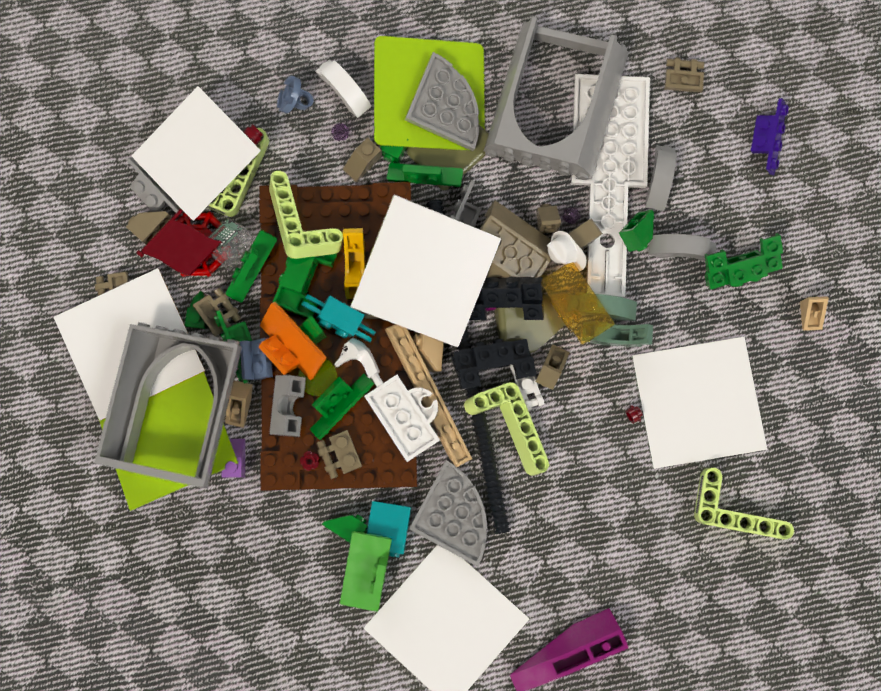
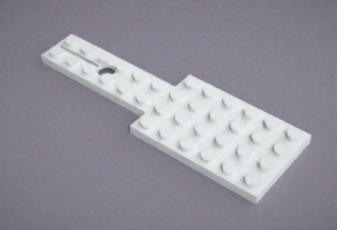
[571,74,650,298]

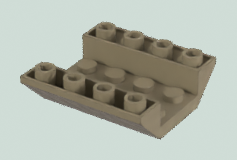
[479,200,551,278]

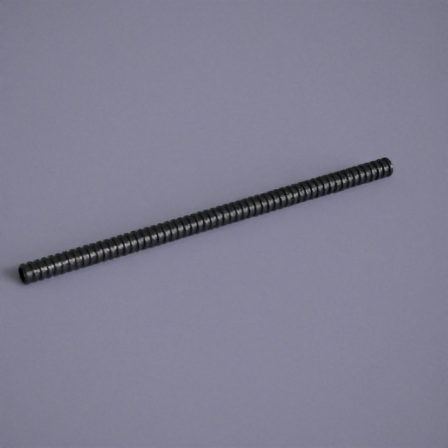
[426,199,511,534]

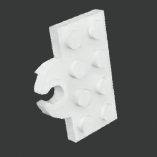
[365,375,440,462]

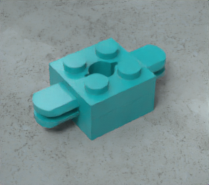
[301,295,376,342]

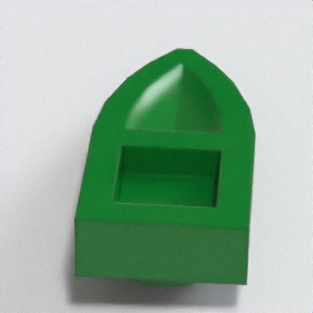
[185,291,206,330]

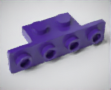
[751,98,789,175]

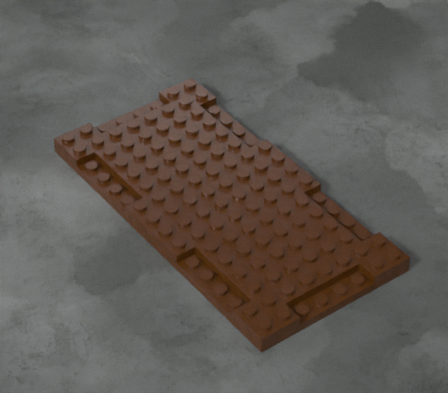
[259,182,417,491]

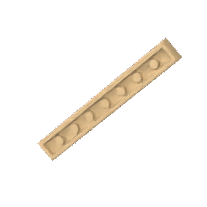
[385,324,472,468]

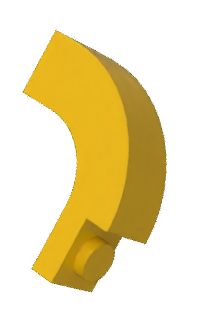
[343,228,366,299]

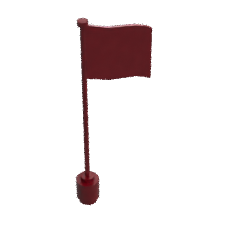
[136,124,263,276]

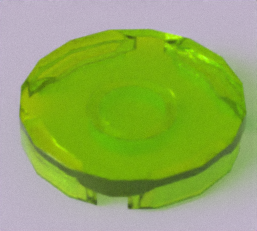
[298,360,337,396]

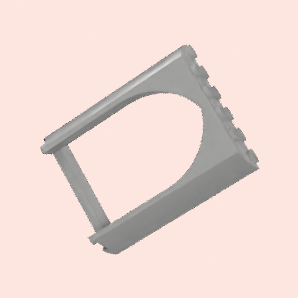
[484,17,628,180]
[94,322,242,488]

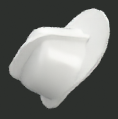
[547,231,587,271]

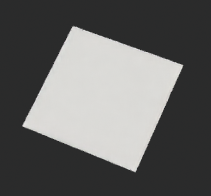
[132,86,261,221]

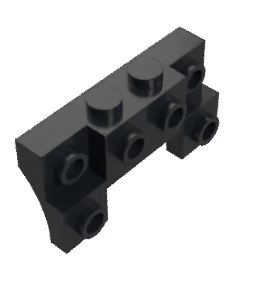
[469,277,544,320]
[451,339,537,390]

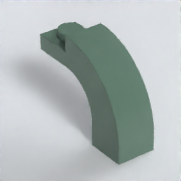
[567,294,637,321]
[582,321,653,347]

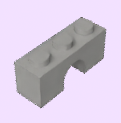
[270,375,306,437]

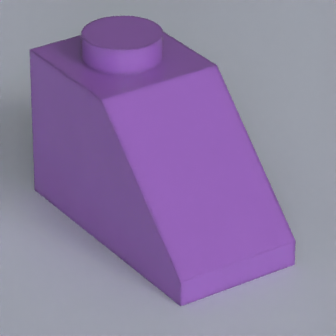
[222,439,245,478]

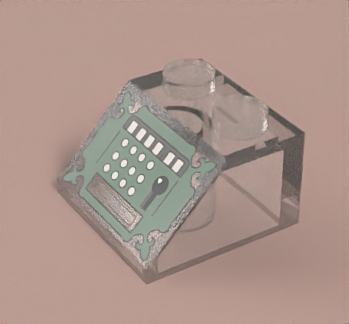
[209,218,256,271]

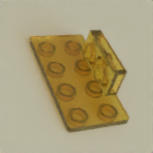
[542,262,615,345]

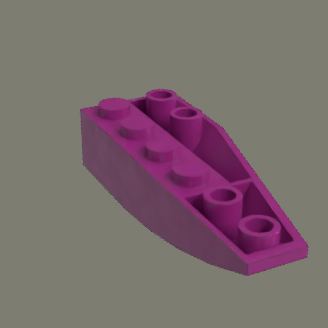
[509,608,629,691]

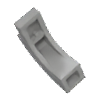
[645,145,677,211]
[648,234,716,261]

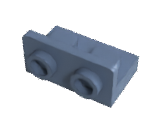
[240,338,273,380]

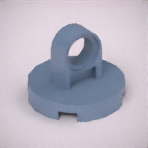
[277,75,313,114]

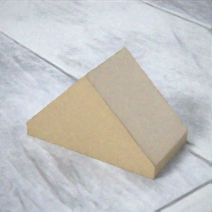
[800,296,829,331]

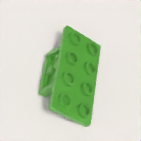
[340,531,392,612]

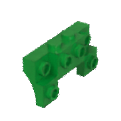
[704,233,783,290]
[272,243,338,319]

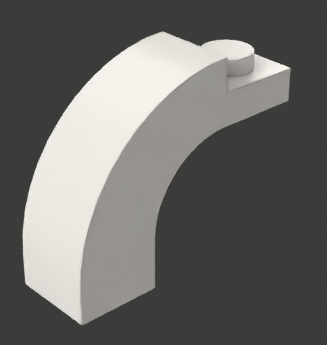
[315,60,372,118]

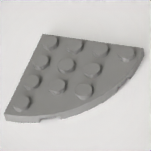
[405,52,479,151]
[409,460,487,567]

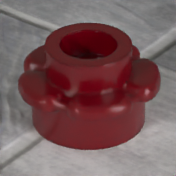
[625,405,643,424]
[300,451,319,471]

